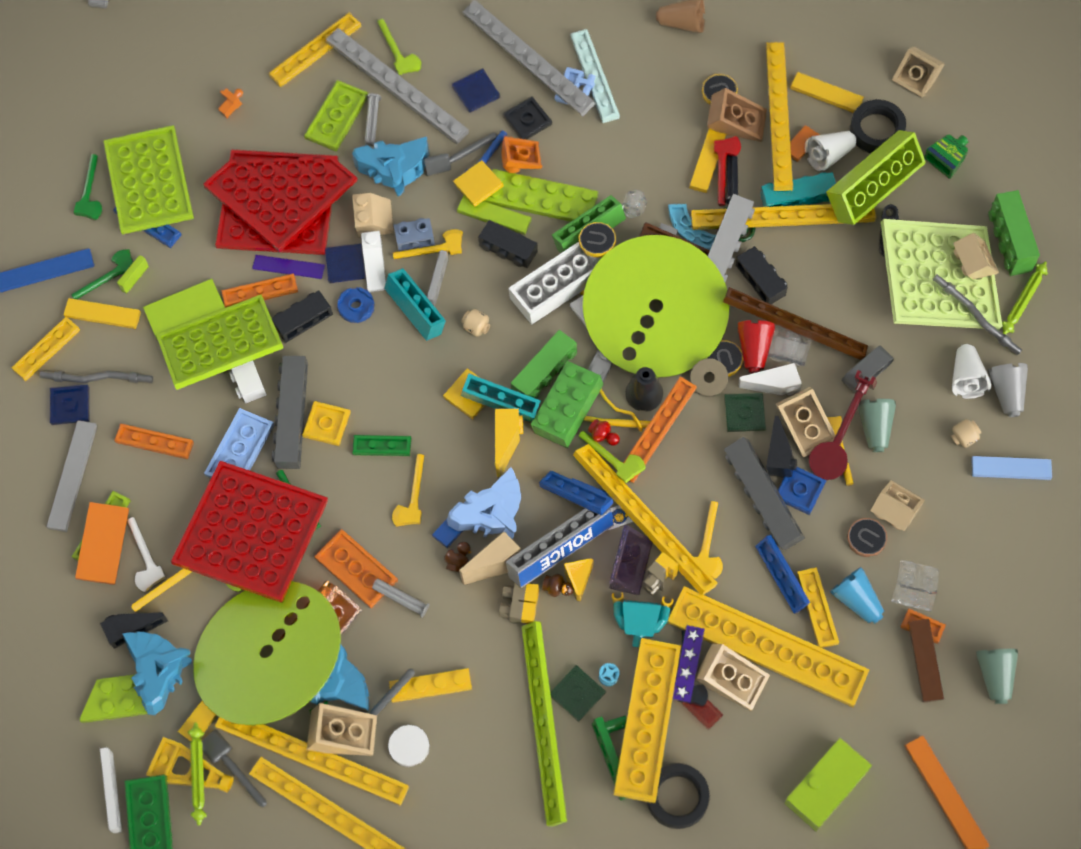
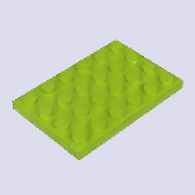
[103,125,194,235]
[156,294,284,390]

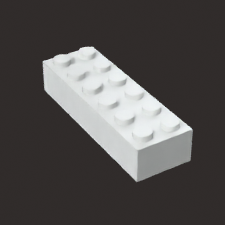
[509,242,602,325]

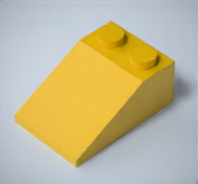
[495,409,524,477]

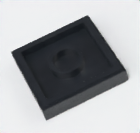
[503,96,552,140]

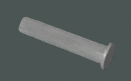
[365,93,381,145]
[372,579,430,618]

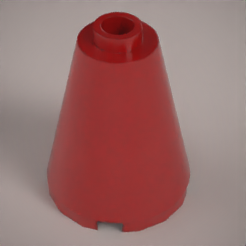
[737,320,775,374]

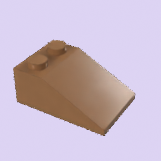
[707,88,767,142]

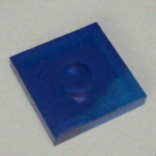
[452,69,500,113]
[325,243,366,283]
[50,384,90,425]

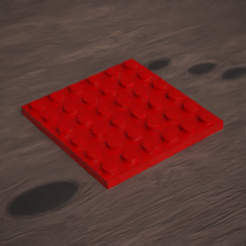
[215,150,339,255]
[171,461,328,603]

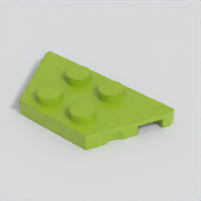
[80,674,159,723]

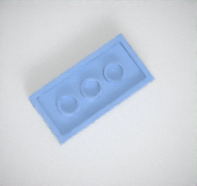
[204,408,274,478]

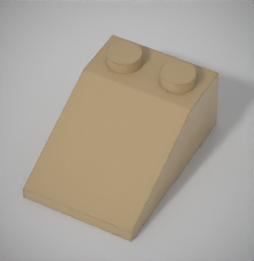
[776,387,836,458]
[459,532,521,585]
[695,644,770,711]
[307,703,377,756]

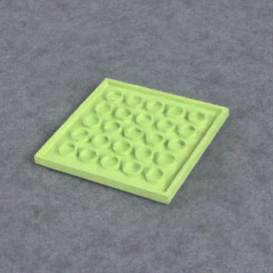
[881,219,1002,330]

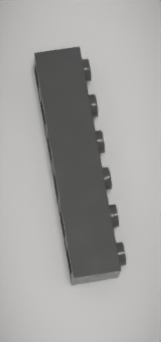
[272,356,308,469]
[724,437,805,550]

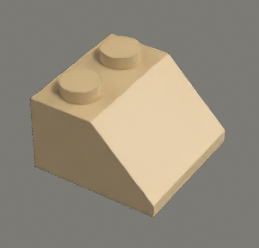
[892,47,945,97]
[352,193,394,237]
[953,233,999,279]
[870,480,925,531]

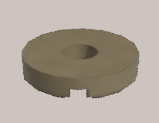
[690,359,728,397]

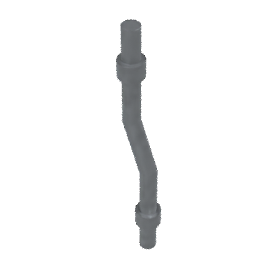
[932,274,1022,355]
[40,370,154,383]

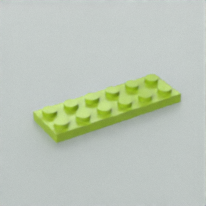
[484,169,598,222]

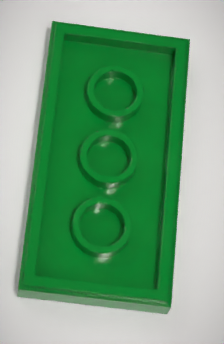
[124,775,173,849]

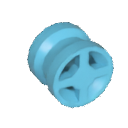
[599,663,619,687]

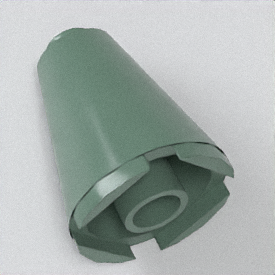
[858,399,896,453]
[976,649,1018,704]

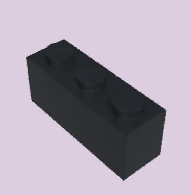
[478,220,538,268]
[735,246,788,304]
[272,290,333,343]

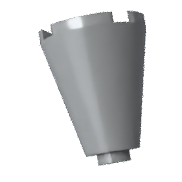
[988,363,1028,417]

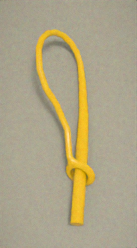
[584,388,650,433]

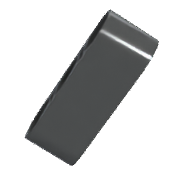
[842,345,894,393]

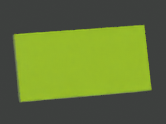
[304,80,369,152]
[143,279,225,340]

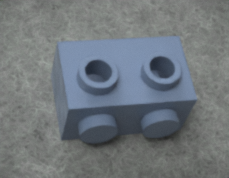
[394,218,435,251]

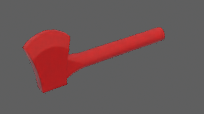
[714,136,741,206]

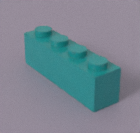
[760,172,836,207]
[384,268,446,341]
[461,374,541,423]

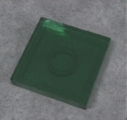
[724,393,766,432]
[550,665,606,722]

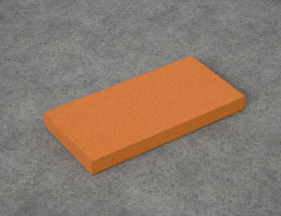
[75,502,129,585]
[314,529,398,608]

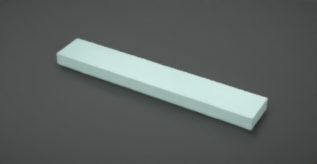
[570,29,620,123]

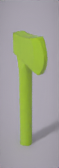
[378,19,421,75]
[579,431,646,483]

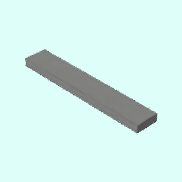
[46,421,97,532]

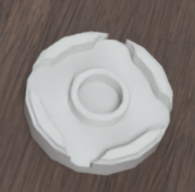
[388,725,430,767]

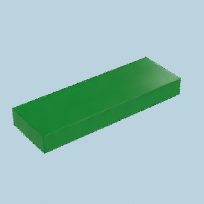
[352,435,412,456]

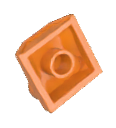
[501,136,542,173]

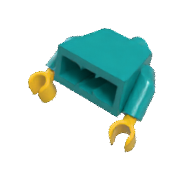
[612,592,674,647]

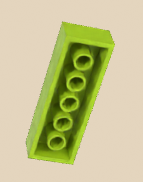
[826,130,926,225]

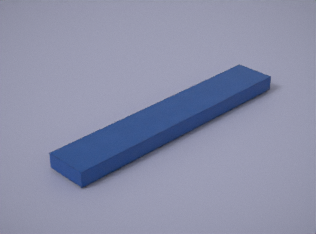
[0,248,95,293]

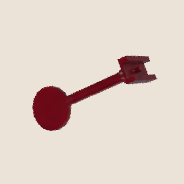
[809,370,877,480]

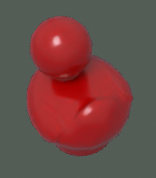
[588,419,620,446]

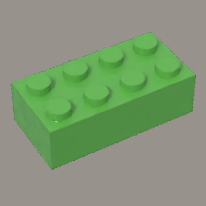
[988,190,1040,276]
[531,361,603,448]

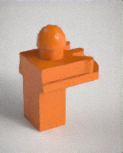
[218,88,243,118]

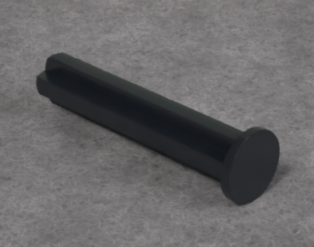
[726,155,738,204]

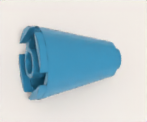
[830,567,884,624]

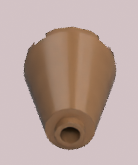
[656,0,705,33]

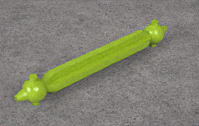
[1002,261,1048,334]
[188,723,207,826]

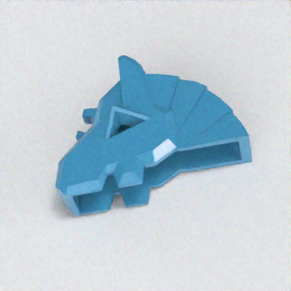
[352,137,429,196]
[123,632,192,715]
[310,644,369,711]

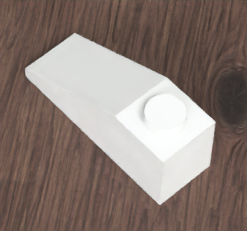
[361,231,386,292]
[738,363,802,395]

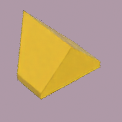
[564,558,593,601]

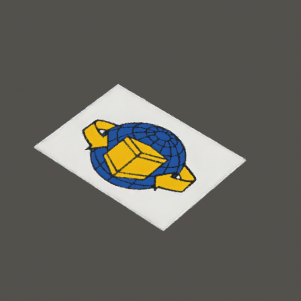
[608,505,633,530]

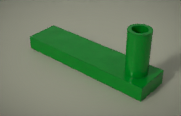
[591,715,628,801]

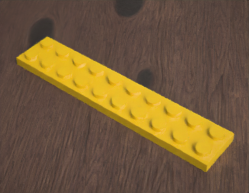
[667,586,870,707]

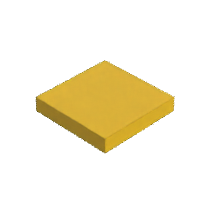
[453,160,504,207]
[443,368,485,420]
[302,401,351,446]

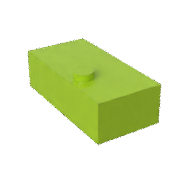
[784,738,872,831]

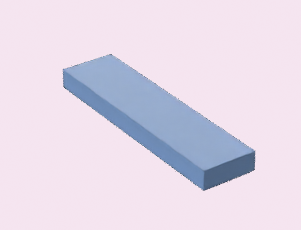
[972,456,1052,480]

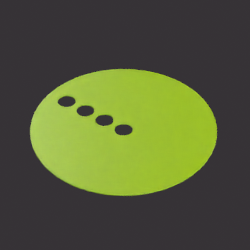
[583,235,729,378]
[193,581,341,725]

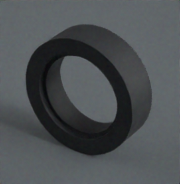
[850,99,906,153]
[647,763,710,829]

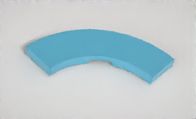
[668,204,716,250]

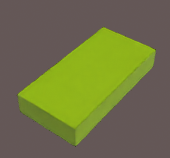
[117,255,149,294]

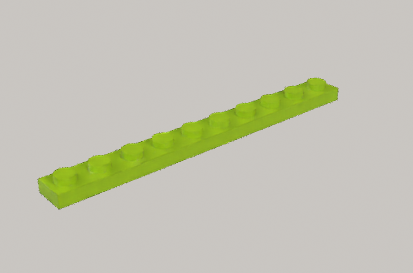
[522,621,567,826]

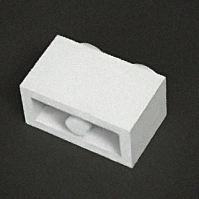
[229,360,266,404]

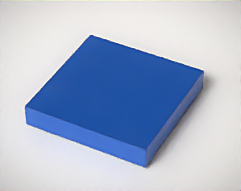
[778,467,826,515]

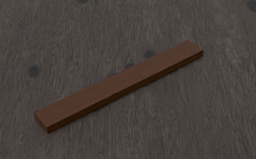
[723,287,868,360]

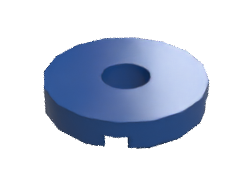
[337,287,375,323]

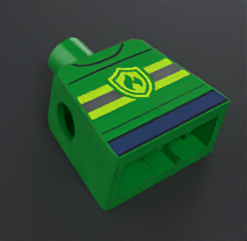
[924,135,969,179]

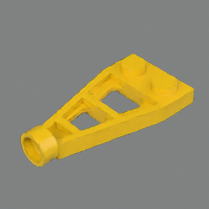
[146,737,234,793]

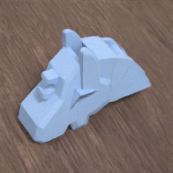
[447,467,521,539]

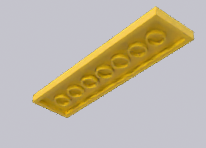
[614,638,681,803]

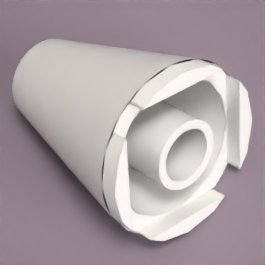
[805,131,856,171]
[952,344,991,399]

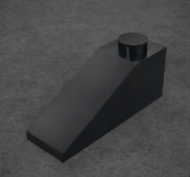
[766,416,797,477]
[100,612,168,649]

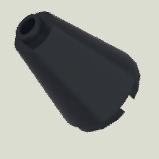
[625,367,663,411]

